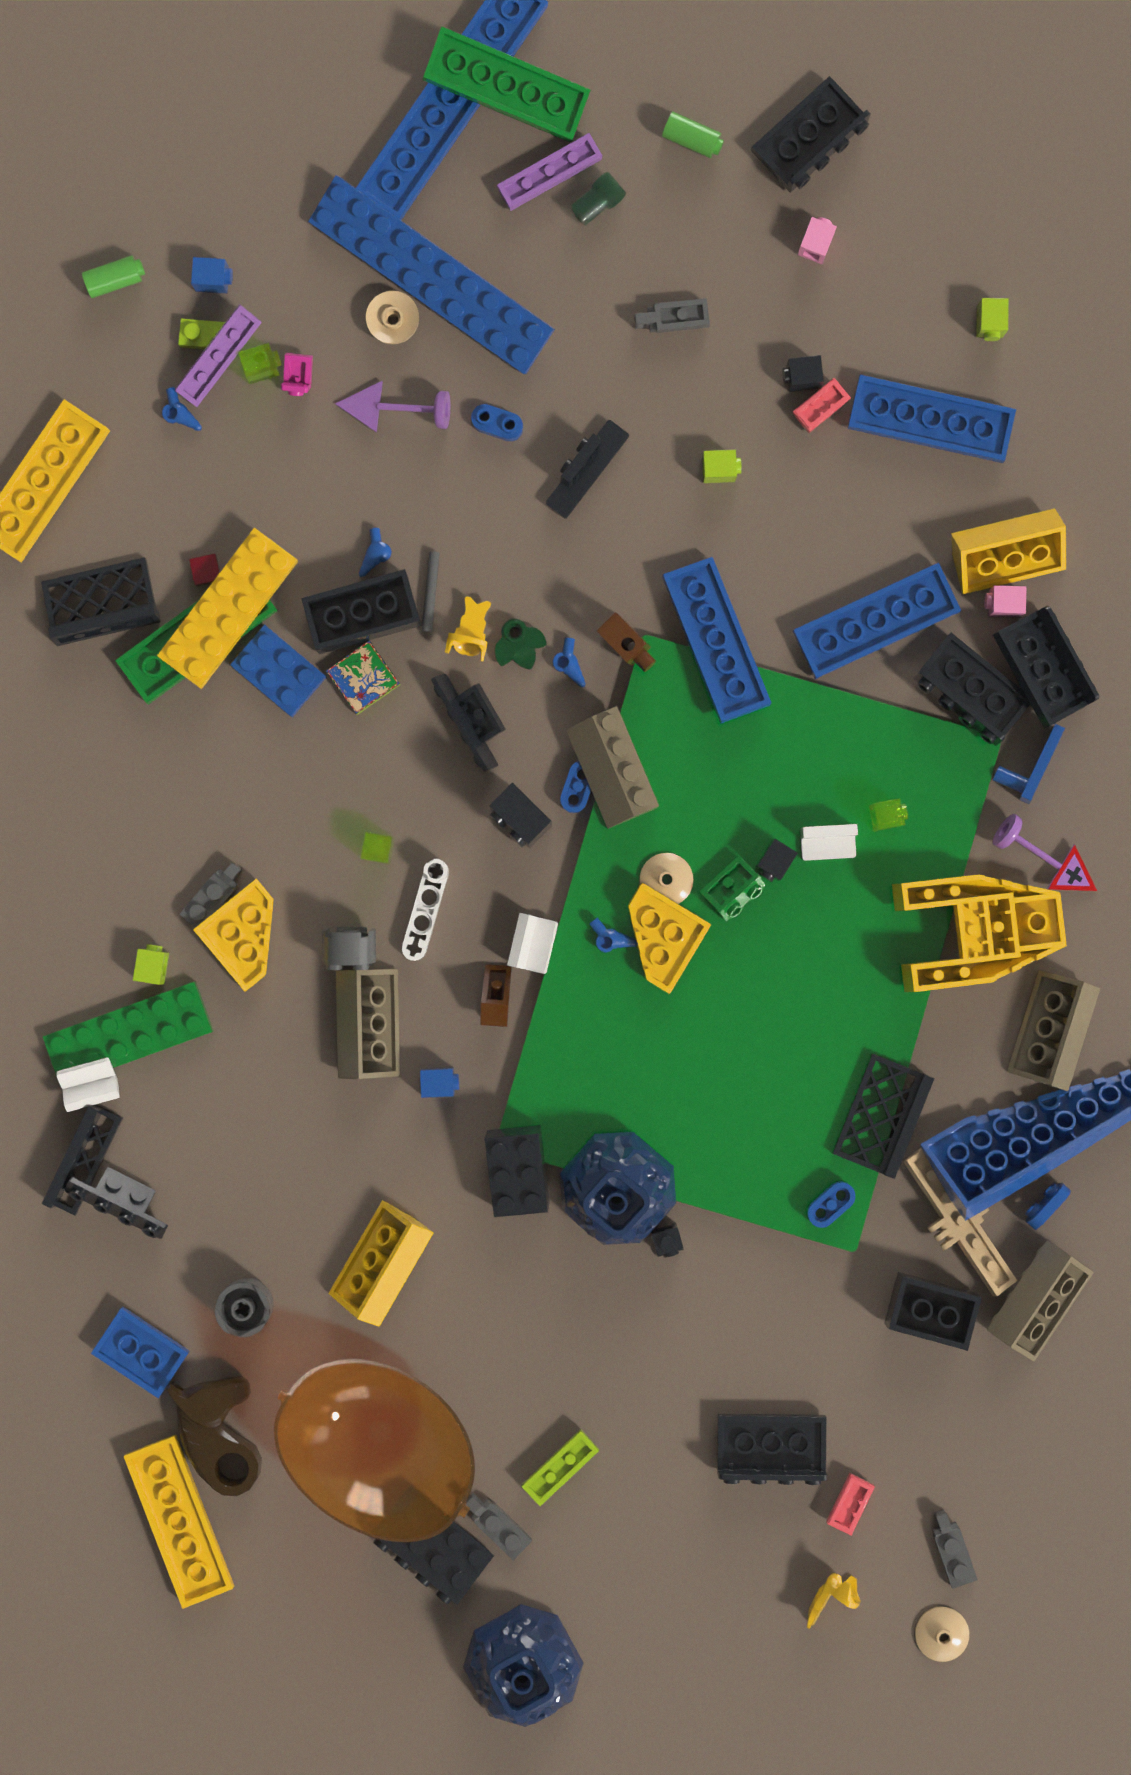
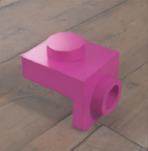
[281,353,313,396]

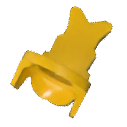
[445,596,491,662]
[807,1573,861,1629]

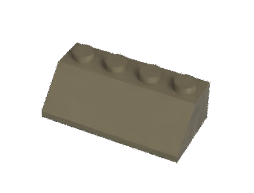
[566,706,659,829]
[336,969,400,1079]
[1007,970,1100,1091]
[987,1241,1094,1362]

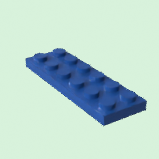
[847,375,1016,463]
[662,557,771,724]
[792,563,961,679]

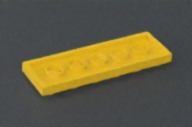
[0,399,110,563]
[157,528,298,689]
[124,1434,234,1609]

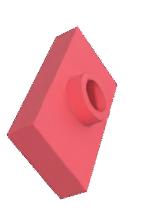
[792,378,851,433]
[826,1473,875,1536]

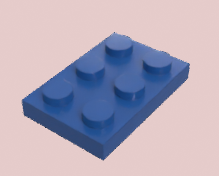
[230,625,327,718]
[91,1307,190,1398]

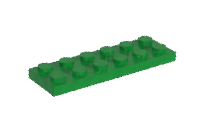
[422,26,591,143]
[115,599,278,705]
[43,981,214,1087]

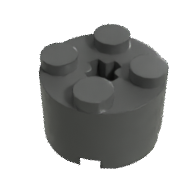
[322,927,376,970]
[215,1278,274,1338]

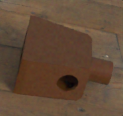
[596,612,656,672]

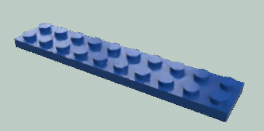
[356,0,548,220]
[308,175,555,374]

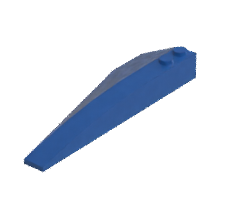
[920,1069,1131,1221]

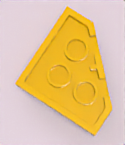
[193,878,274,992]
[628,883,711,994]

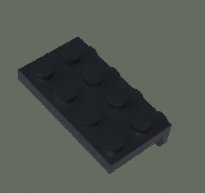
[751,76,871,193]
[993,606,1099,729]
[913,632,1030,746]
[717,1414,828,1485]
[371,1486,494,1605]

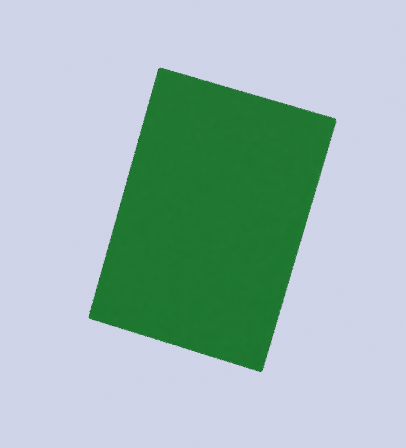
[500,635,1001,1252]

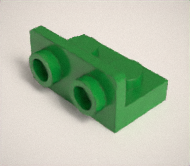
[699,856,765,921]

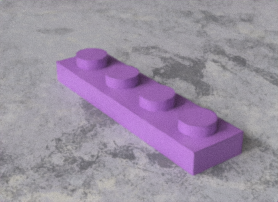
[497,133,602,211]
[175,304,262,407]

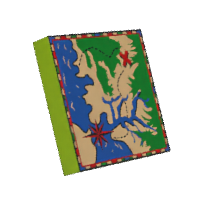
[326,640,401,715]

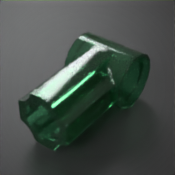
[571,172,626,226]

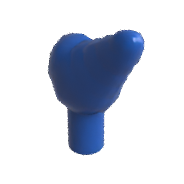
[162,387,202,431]
[359,528,392,578]
[553,638,586,688]
[589,917,637,953]

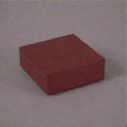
[189,553,220,587]

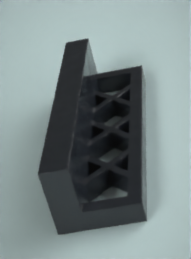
[42,1104,123,1216]

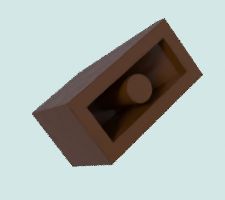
[480,964,512,1027]

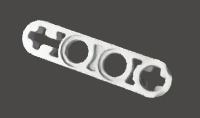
[402,859,449,961]

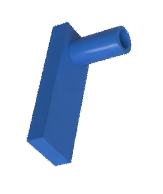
[993,724,1065,804]

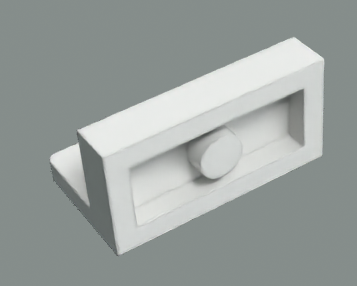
[800,824,858,861]
[507,913,558,974]
[56,1058,120,1112]

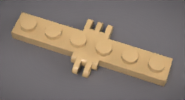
[903,1148,1017,1296]

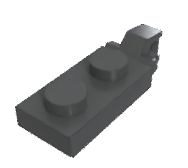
[634,298,710,333]
[179,863,242,928]
[465,1493,532,1561]
[933,1509,978,1589]

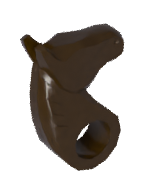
[166,1376,262,1496]

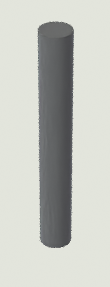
[422,552,440,633]

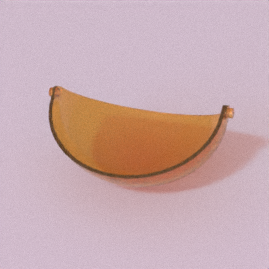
[274,1359,475,1542]

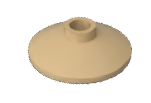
[366,291,419,344]
[640,853,693,904]
[915,1606,969,1662]

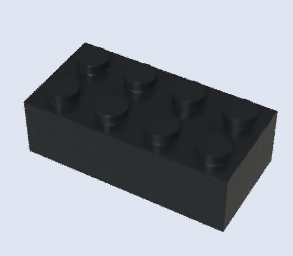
[301,569,422,654]

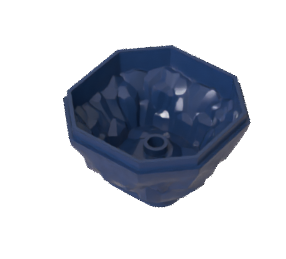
[559,1132,676,1245]
[463,1604,584,1727]

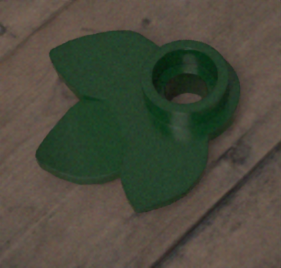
[495,619,547,670]

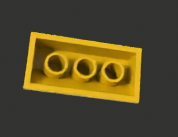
[951,508,1066,594]
[328,1200,434,1327]

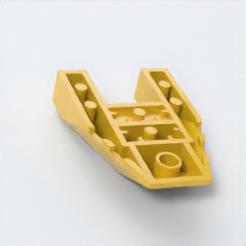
[892,874,1067,992]

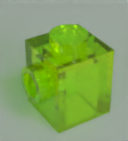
[238,343,282,384]
[869,798,908,832]

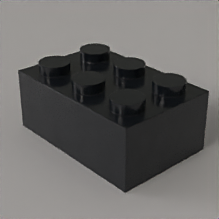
[489,782,552,848]
[484,1125,550,1217]
[884,1272,982,1351]

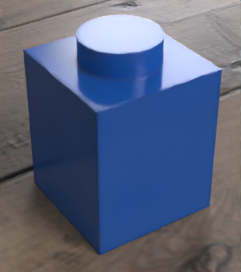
[191,257,233,294]
[420,1068,460,1098]

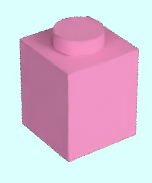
[798,217,837,264]
[984,586,1026,617]

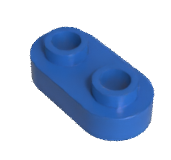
[471,404,523,441]
[560,761,591,813]
[807,1181,855,1228]
[1026,1182,1071,1230]

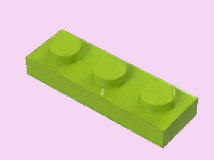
[522,1429,599,1506]

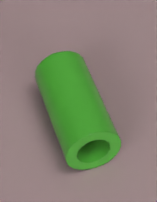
[662,111,724,159]
[82,255,145,298]

